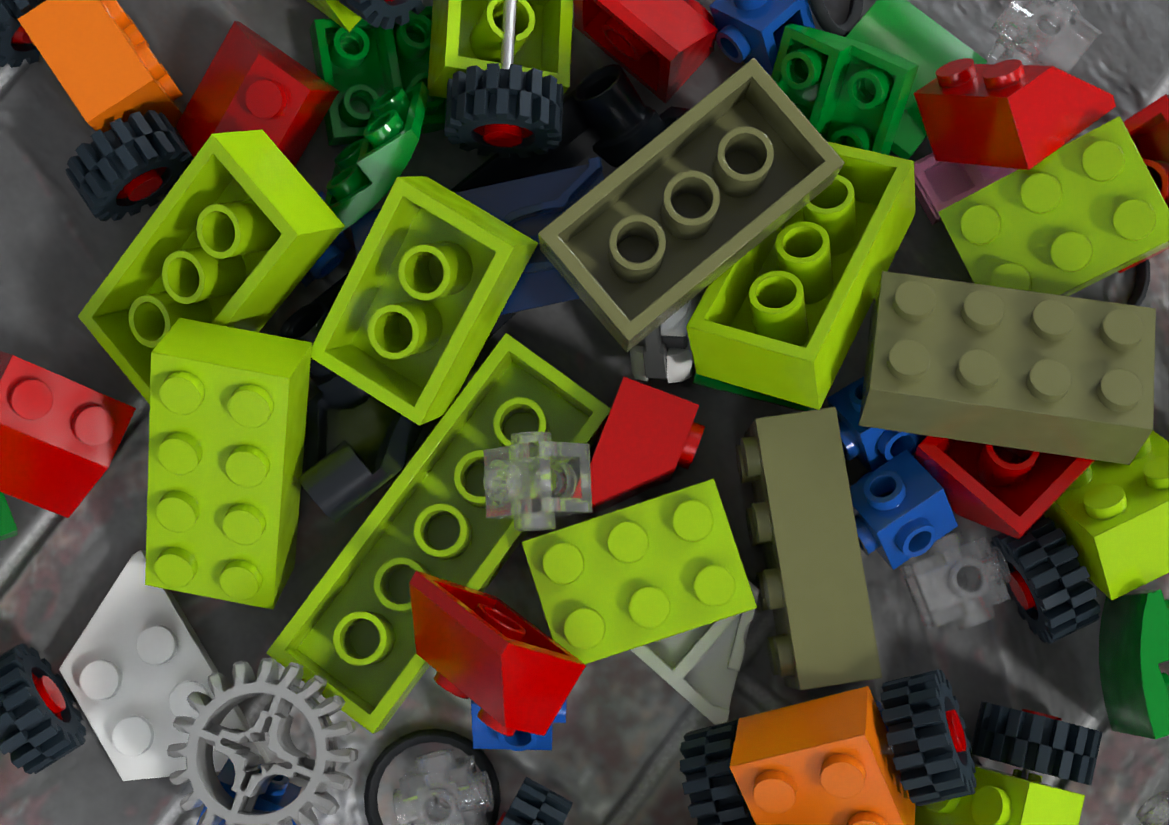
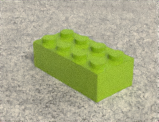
[78,129,345,405]
[686,141,916,410]
[145,318,312,610]

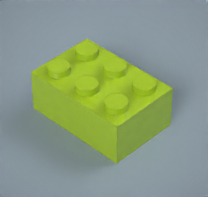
[938,116,1169,296]
[311,176,538,426]
[522,479,757,664]

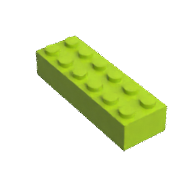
[266,333,611,734]

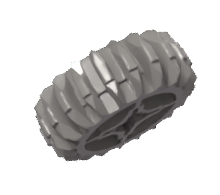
[167,658,358,825]

